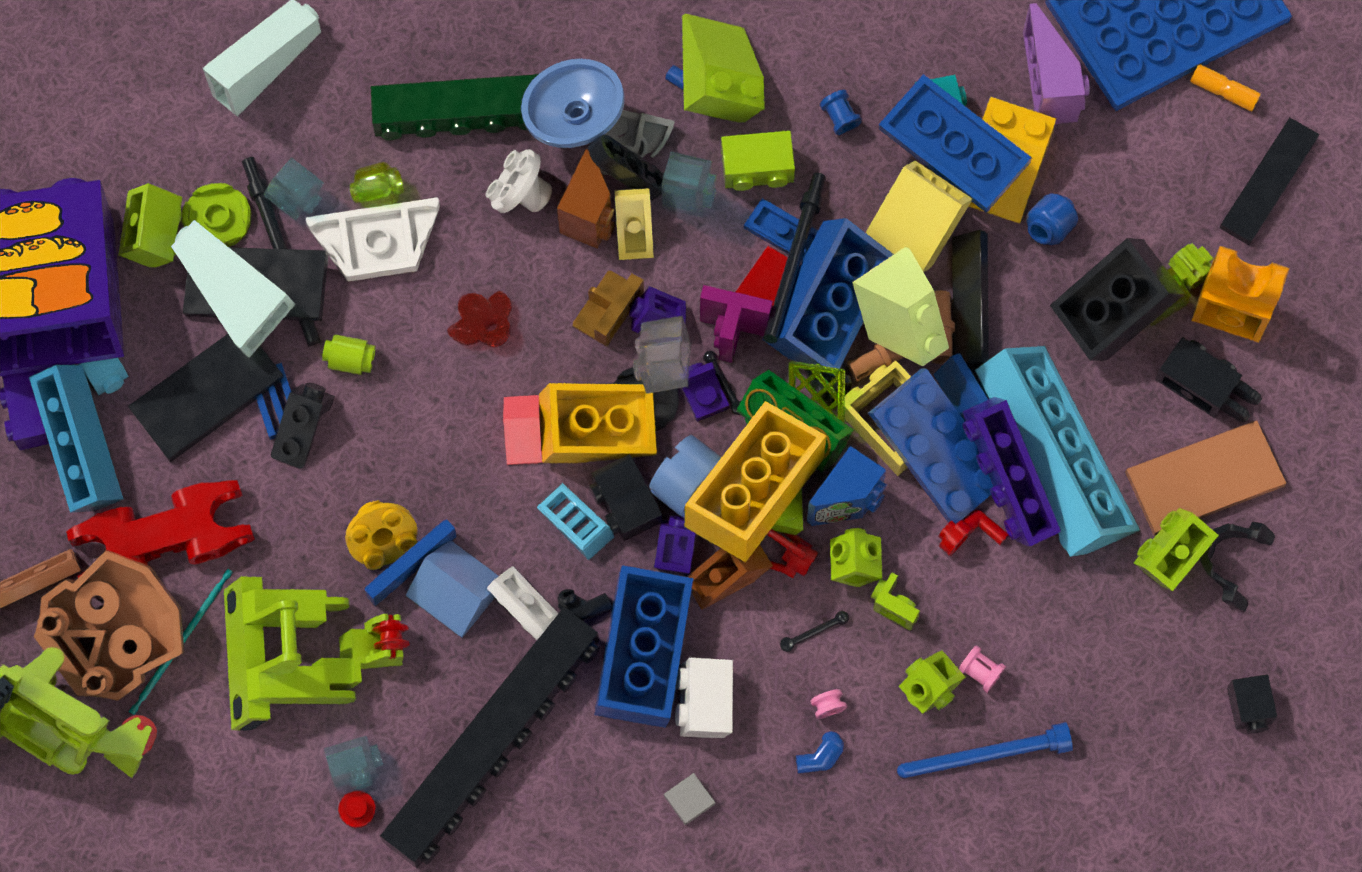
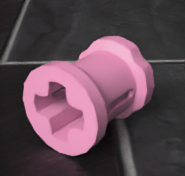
[959,645,1006,693]

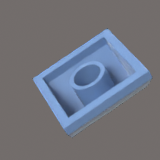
[406,541,498,638]

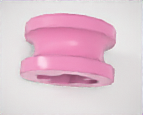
[810,689,847,719]

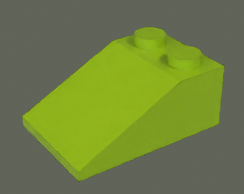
[682,13,764,122]

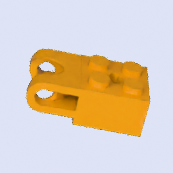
[1191,246,1289,343]

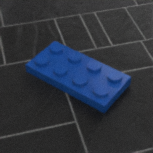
[879,74,1032,213]
[868,368,994,524]

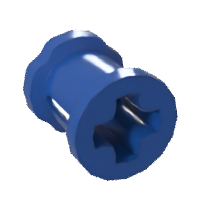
[820,90,862,136]

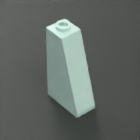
[203,0,321,116]
[171,220,295,358]

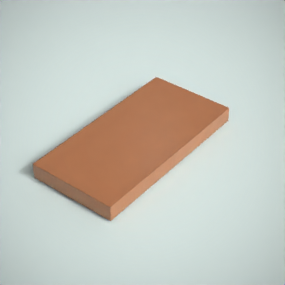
[1125,420,1286,536]

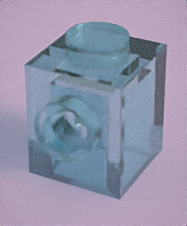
[263,157,324,220]
[324,736,383,790]

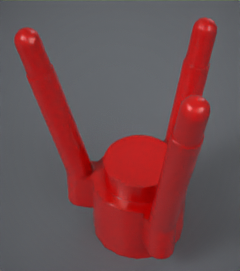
[767,528,819,579]

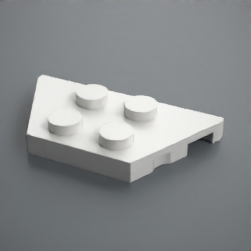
[305,197,440,282]

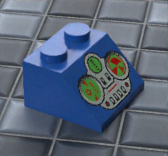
[807,446,887,526]

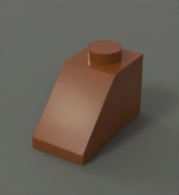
[687,544,773,610]

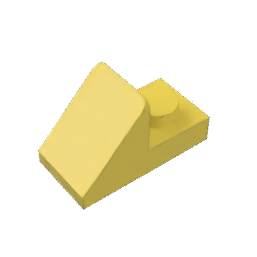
[614,188,654,260]

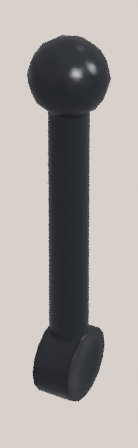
[703,350,741,415]
[780,611,849,652]

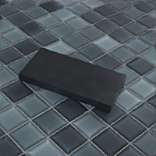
[183,247,329,321]
[128,334,284,463]

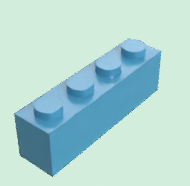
[29,365,123,512]

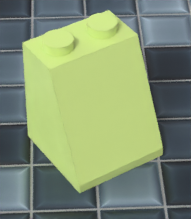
[853,247,949,366]

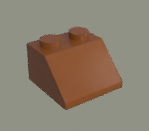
[557,149,615,249]

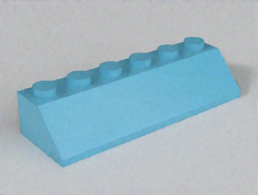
[975,346,1140,557]

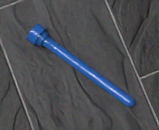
[897,722,1073,778]

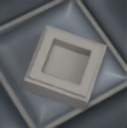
[664,773,715,826]

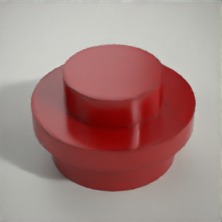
[338,791,376,828]

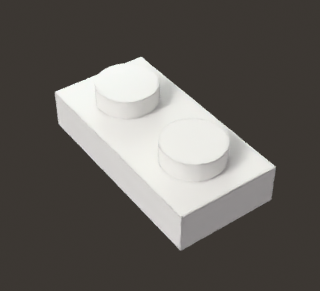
[487,566,558,640]

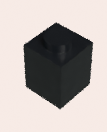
[1227,674,1278,734]

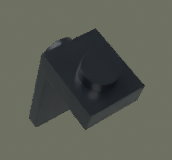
[271,383,335,469]

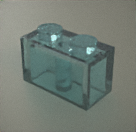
[662,151,717,218]

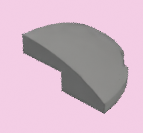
[600,110,675,175]

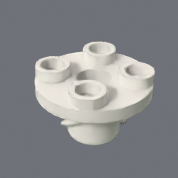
[486,149,552,213]

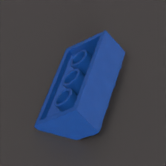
[762,218,894,376]

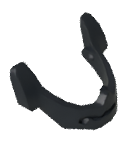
[1199,521,1275,611]

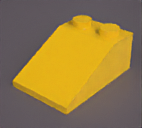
[969,97,1056,224]
[539,383,657,463]

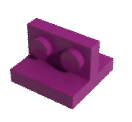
[700,285,773,363]

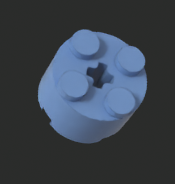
[649,435,722,518]

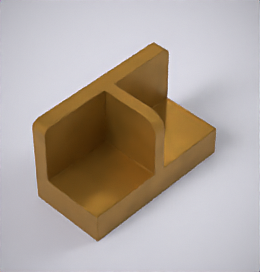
[573,271,644,347]

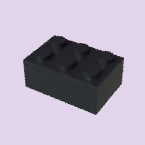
[1050,238,1185,361]

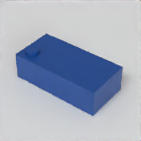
[594,565,693,728]

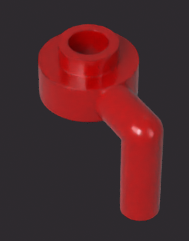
[938,510,1009,556]

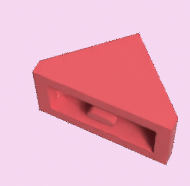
[503,395,542,465]

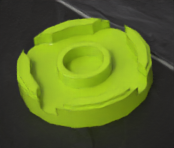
[182,183,252,247]

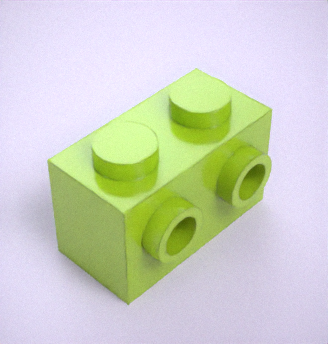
[721,131,795,191]
[118,183,182,268]
[1134,508,1219,591]

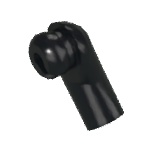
[557,589,612,621]

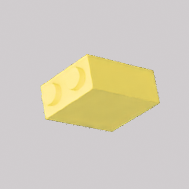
[865,161,972,272]

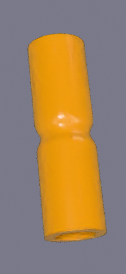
[1190,64,1261,112]

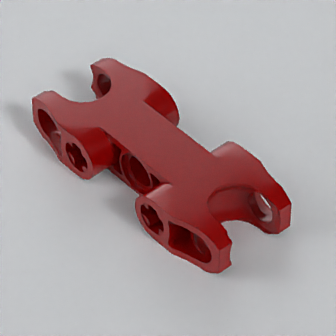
[66,480,255,578]

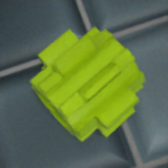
[1168,243,1214,290]

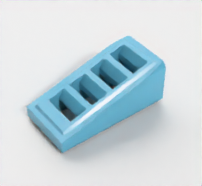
[537,483,614,560]

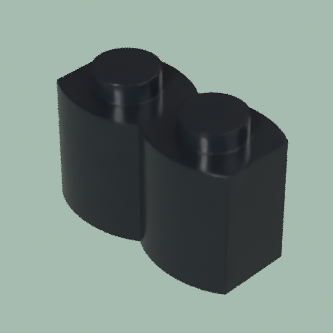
[588,454,662,541]

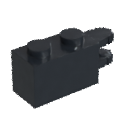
[1155,337,1262,423]

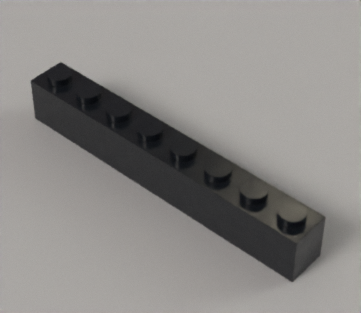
[380,607,600,868]

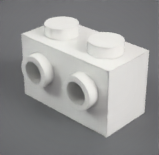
[675,658,733,738]

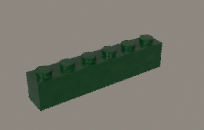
[371,74,579,140]

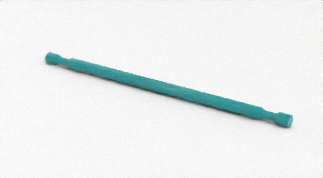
[128,569,233,715]

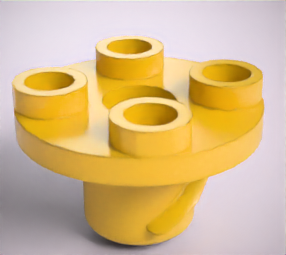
[345,500,418,570]

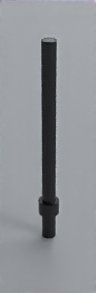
[242,157,321,347]
[763,172,826,343]

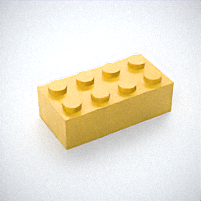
[685,401,826,562]

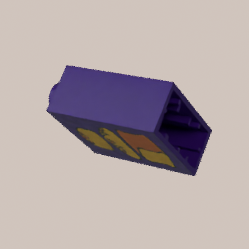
[0,178,124,376]

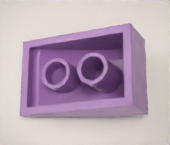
[1023,3,1089,124]

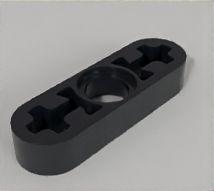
[588,134,668,201]

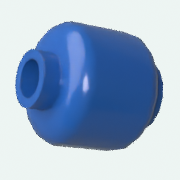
[1026,193,1078,245]

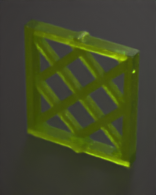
[789,361,845,423]

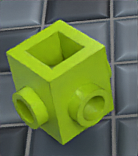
[830,528,882,587]
[899,650,966,714]

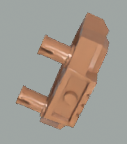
[34,550,184,701]

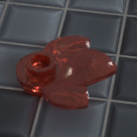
[447,291,512,347]

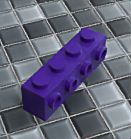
[962,397,1061,547]

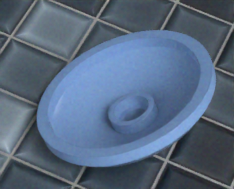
[521,59,625,148]

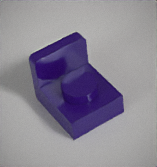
[629,286,686,334]
[680,362,729,422]
[654,516,696,573]

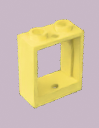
[841,361,911,476]

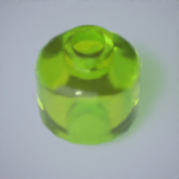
[350,162,404,208]

